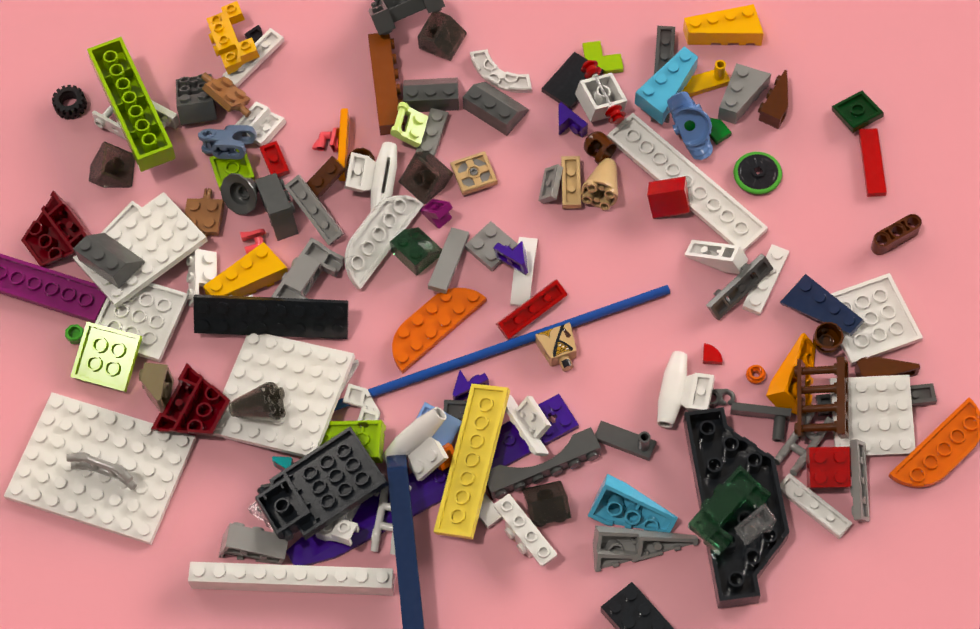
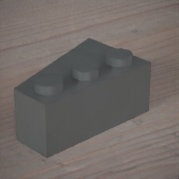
[255,173,299,241]

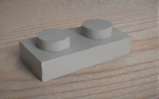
[538,164,563,204]

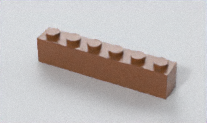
[368,33,405,136]

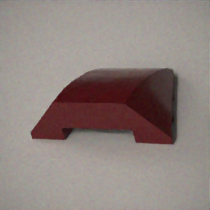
[21,191,92,267]
[151,363,231,435]

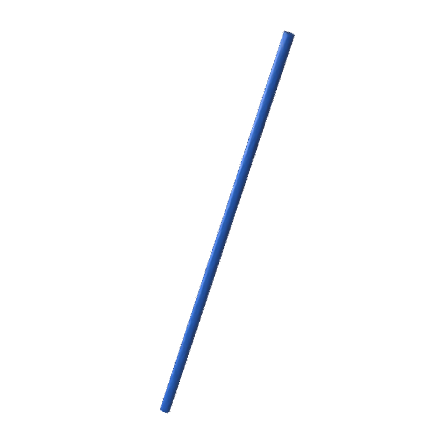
[334,285,670,411]

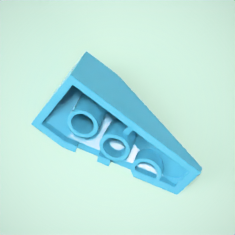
[588,474,678,533]

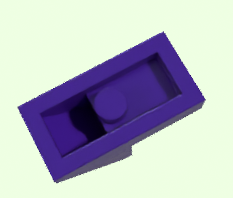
[558,102,588,138]
[493,241,528,275]
[453,370,489,400]

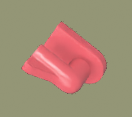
[312,127,339,152]
[240,229,265,254]

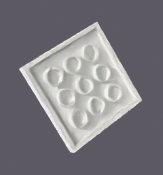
[831,273,923,366]
[95,283,189,362]
[829,375,915,456]

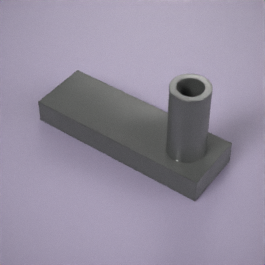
[730,402,791,442]
[595,421,656,461]

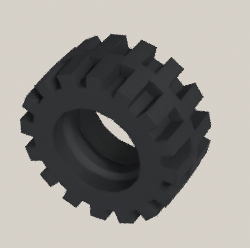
[52,85,87,120]

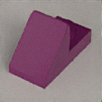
[419,199,453,228]

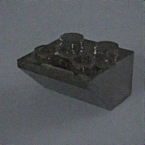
[417,11,467,61]

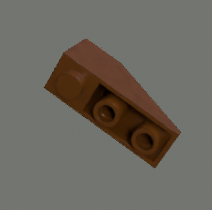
[758,70,788,129]

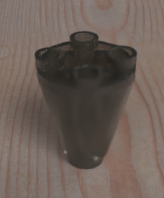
[229,382,286,421]

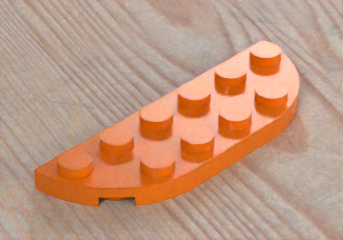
[392,288,487,374]
[889,397,980,488]

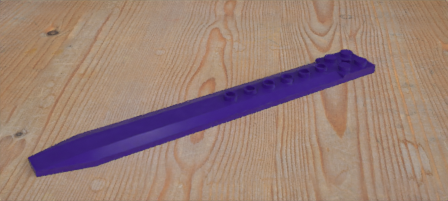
[286,394,579,566]

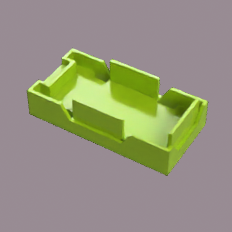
[302,420,386,463]

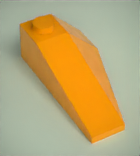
[766,333,815,414]

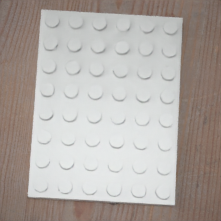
[4,392,196,545]

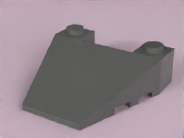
[369,0,445,35]

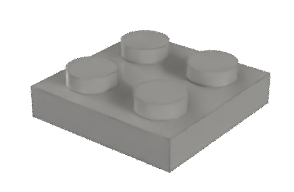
[465,221,518,271]

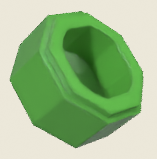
[65,324,84,344]

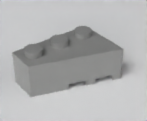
[718,63,771,124]
[219,522,288,565]

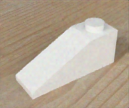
[685,240,748,274]

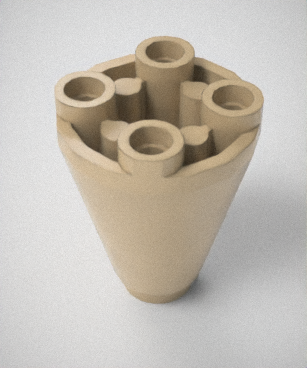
[581,158,618,210]

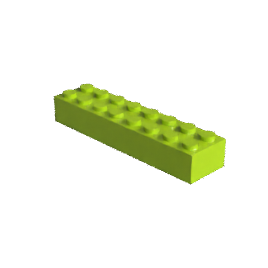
[87,37,176,172]

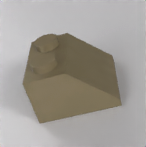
[139,362,174,413]

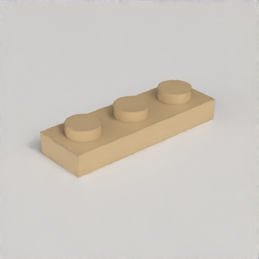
[561,156,581,209]

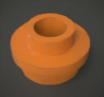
[746,365,766,384]

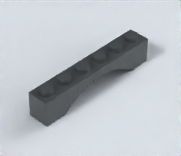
[486,427,601,500]

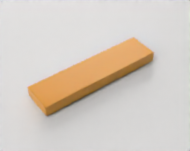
[338,108,349,181]

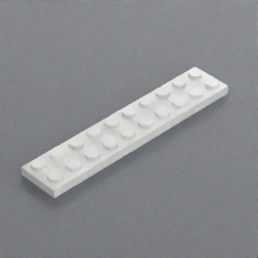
[607,113,768,252]

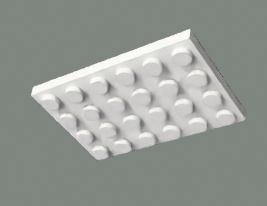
[73,192,208,308]

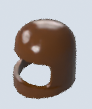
[584,131,617,164]
[813,322,844,354]

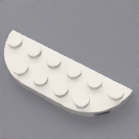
[345,195,424,289]

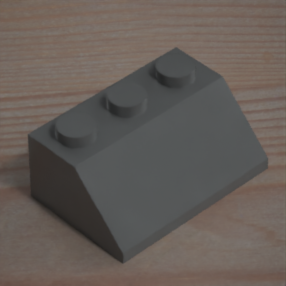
[403,77,459,112]
[463,82,529,136]
[73,233,145,289]

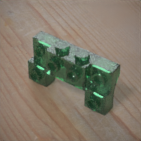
[688,465,771,555]

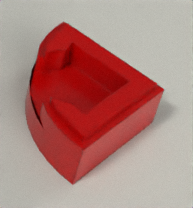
[703,343,723,365]

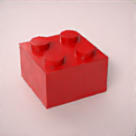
[806,447,851,488]

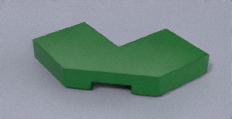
[684,118,732,145]

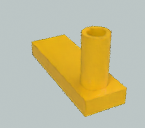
[682,60,730,97]

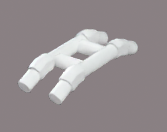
[371,481,412,555]

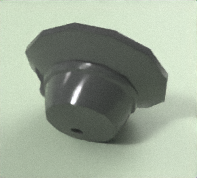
[220,173,258,214]

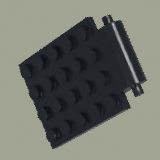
[255,426,389,541]

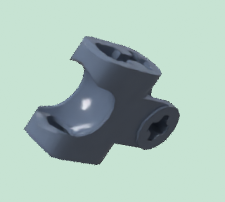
[198,125,257,159]

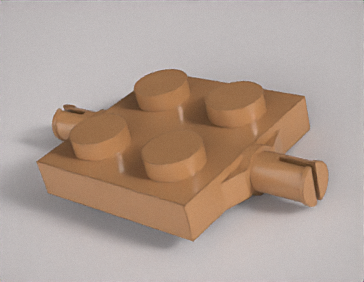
[201,72,251,117]
[184,188,225,247]

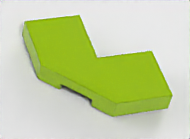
[582,41,623,74]

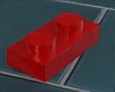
[260,141,290,178]

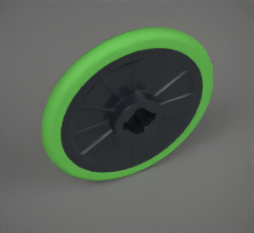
[733,152,782,194]

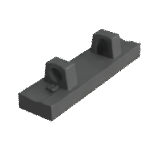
[706,254,773,320]

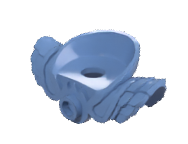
[667,91,713,160]

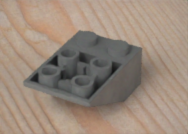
[176,74,217,125]

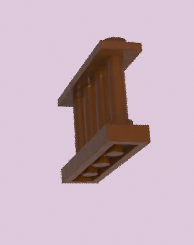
[794,356,849,441]

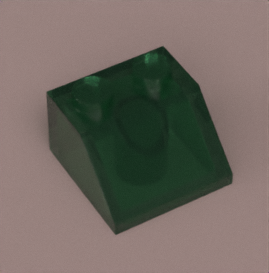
[390,227,442,276]

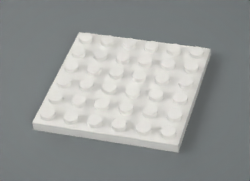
[213,333,355,457]

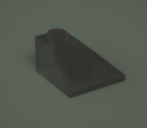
[89,141,135,188]

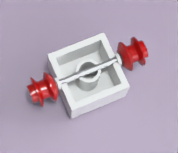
[575,60,627,124]

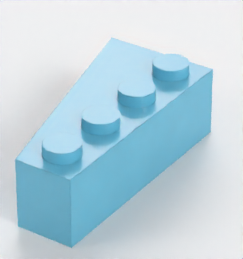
[635,46,698,125]

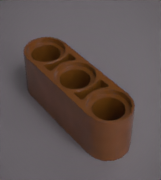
[871,214,922,255]

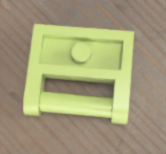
[390,102,429,148]

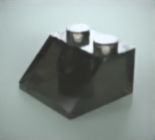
[398,151,453,204]
[522,481,571,527]

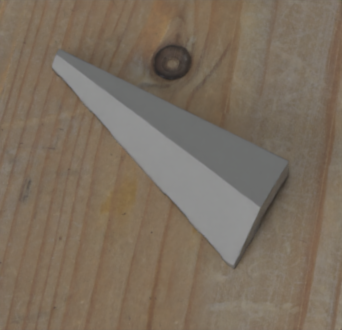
[593,525,698,572]

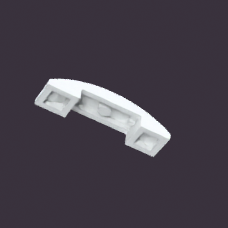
[510,237,538,306]

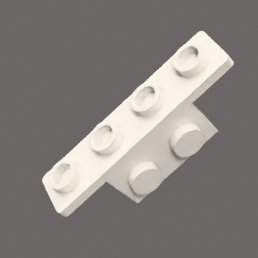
[186,248,217,307]
[505,395,552,456]
[494,494,557,567]

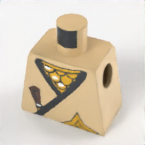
[535,322,577,372]

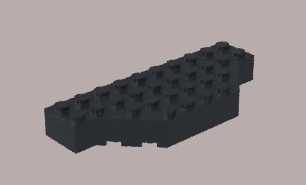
[683,407,789,609]

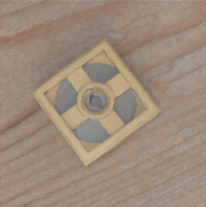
[450,151,498,196]

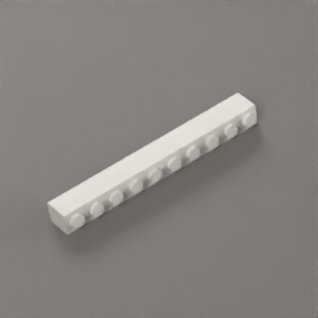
[188,562,395,596]

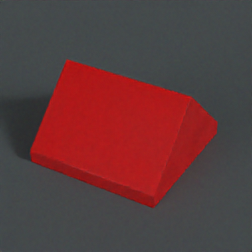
[647,176,690,219]

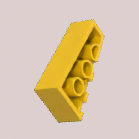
[683,4,764,46]
[203,242,288,296]

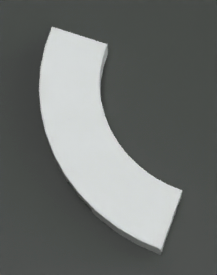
[470,49,532,93]

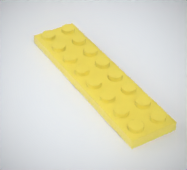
[433,384,510,540]

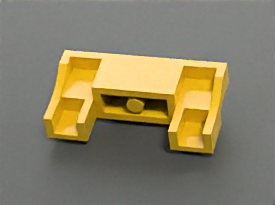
[206,1,260,74]

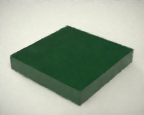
[832,90,884,133]

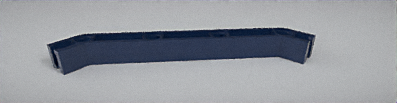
[386,455,424,629]

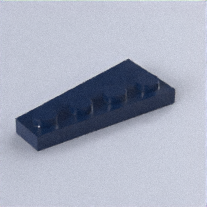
[780,274,864,336]

